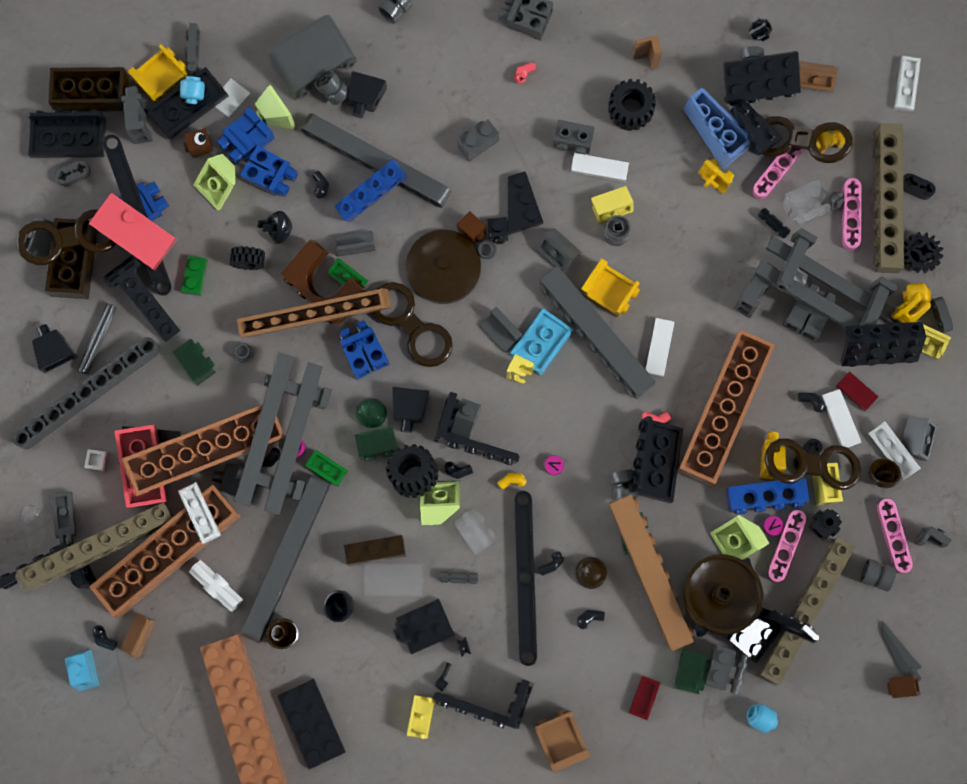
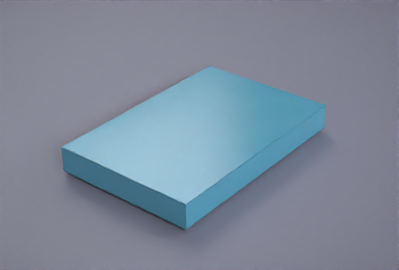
[510,308,574,376]

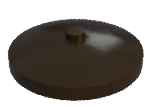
[406,229,481,304]
[683,554,764,635]

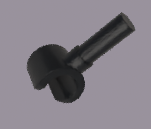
[435,662,452,692]

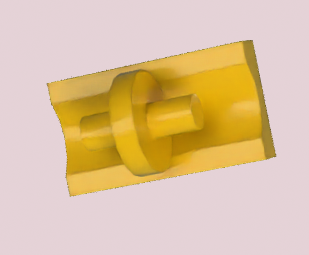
[698,158,734,194]

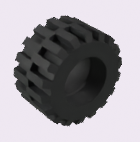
[608,79,656,131]
[386,444,439,498]

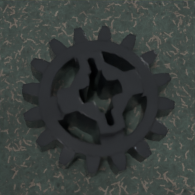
[904,232,944,274]

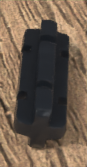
[758,208,791,238]

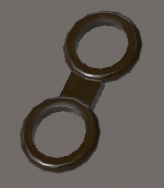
[753,116,853,163]
[16,209,117,265]
[372,282,453,367]
[764,438,861,490]

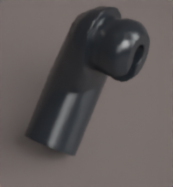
[312,170,329,198]
[798,392,825,412]
[538,551,564,576]

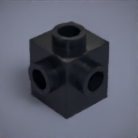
[808,509,842,541]

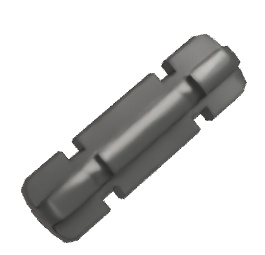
[440,572,478,584]

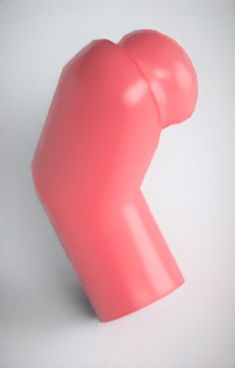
[514,61,536,84]
[642,411,671,423]

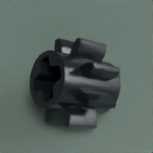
[749,18,772,42]

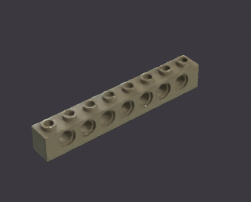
[873,123,904,273]
[15,502,172,594]
[758,537,855,685]

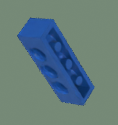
[334,159,408,222]
[726,478,810,515]

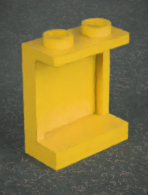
[127,44,188,104]
[580,258,640,317]

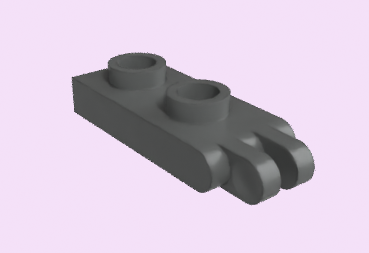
[185,23,200,75]
[51,491,77,544]

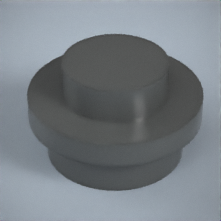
[827,192,844,210]
[478,240,497,259]
[233,343,253,362]

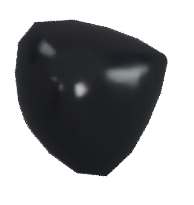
[257,211,292,244]

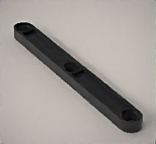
[103,134,172,296]
[514,491,537,666]

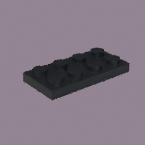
[147,67,229,140]
[277,679,346,770]

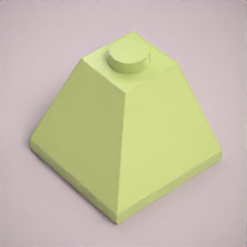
[255,85,296,130]
[193,154,235,210]
[420,481,460,525]
[710,515,770,560]

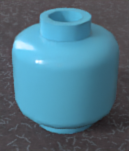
[180,76,205,104]
[747,703,778,733]

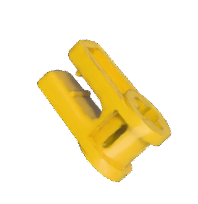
[891,292,931,323]

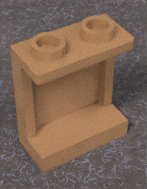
[534,709,590,773]

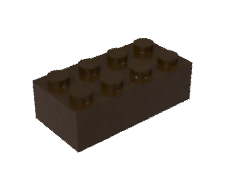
[48,67,129,111]
[45,218,98,300]

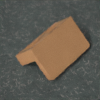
[633,35,662,69]
[799,61,837,92]
[120,613,156,658]

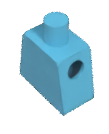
[65,649,100,691]

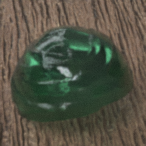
[356,398,387,428]

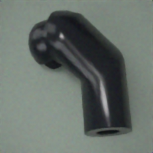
[261,448,280,467]
[444,461,473,479]
[577,610,605,629]
[92,625,117,651]

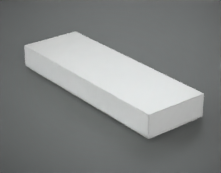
[894,56,921,112]
[571,153,629,182]
[645,318,675,377]
[821,389,862,448]
[868,422,921,480]
[178,482,221,544]

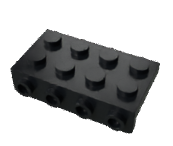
[723,51,801,106]
[28,110,106,158]
[840,322,926,367]
[630,416,684,503]

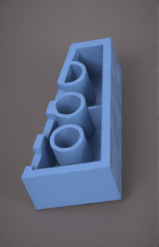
[683,88,753,170]

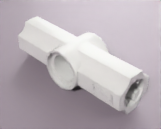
[189,560,244,612]

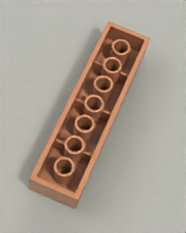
[678,329,775,487]
[121,404,285,496]
[90,485,241,618]
[200,634,288,784]

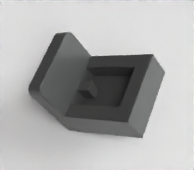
[916,526,952,548]

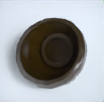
[869,459,902,489]
[576,557,607,589]
[266,618,298,649]

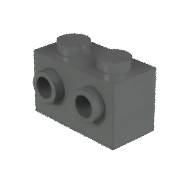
[458,119,499,161]
[553,120,595,155]

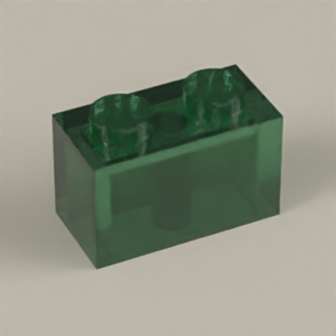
[173,339,216,386]
[355,426,398,462]
[673,649,709,694]

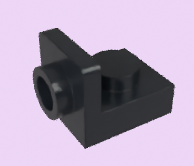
[488,217,508,244]

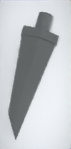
[882,620,922,681]

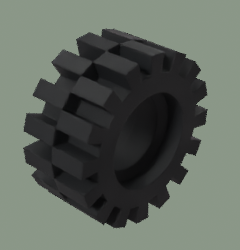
[230,246,265,270]

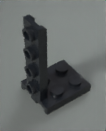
[103,255,181,342]
[434,392,519,466]
[0,542,97,589]
[393,599,455,655]
[726,606,819,663]
[432,679,534,729]

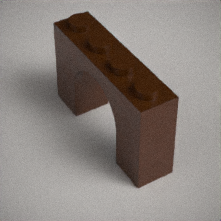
[281,239,369,325]

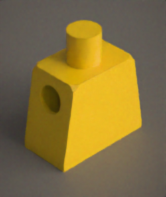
[760,432,786,480]

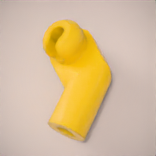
[497,472,527,490]

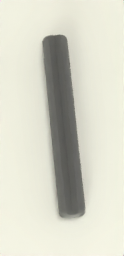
[77,303,117,374]

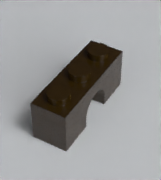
[344,535,406,566]

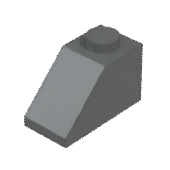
[451,398,481,439]

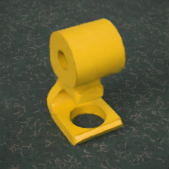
[815,127,849,154]

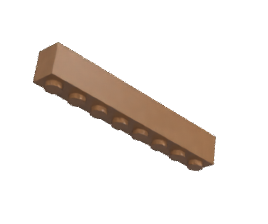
[237,289,392,338]
[608,494,694,651]

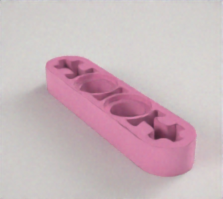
[752,148,803,200]
[842,178,862,251]
[876,499,913,574]
[767,510,807,582]

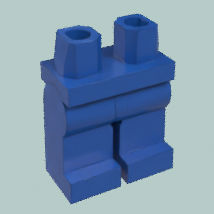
[217,107,275,163]
[240,145,298,197]
[118,181,169,221]
[339,320,390,380]

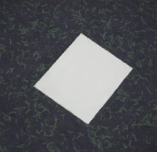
[215,79,250,117]

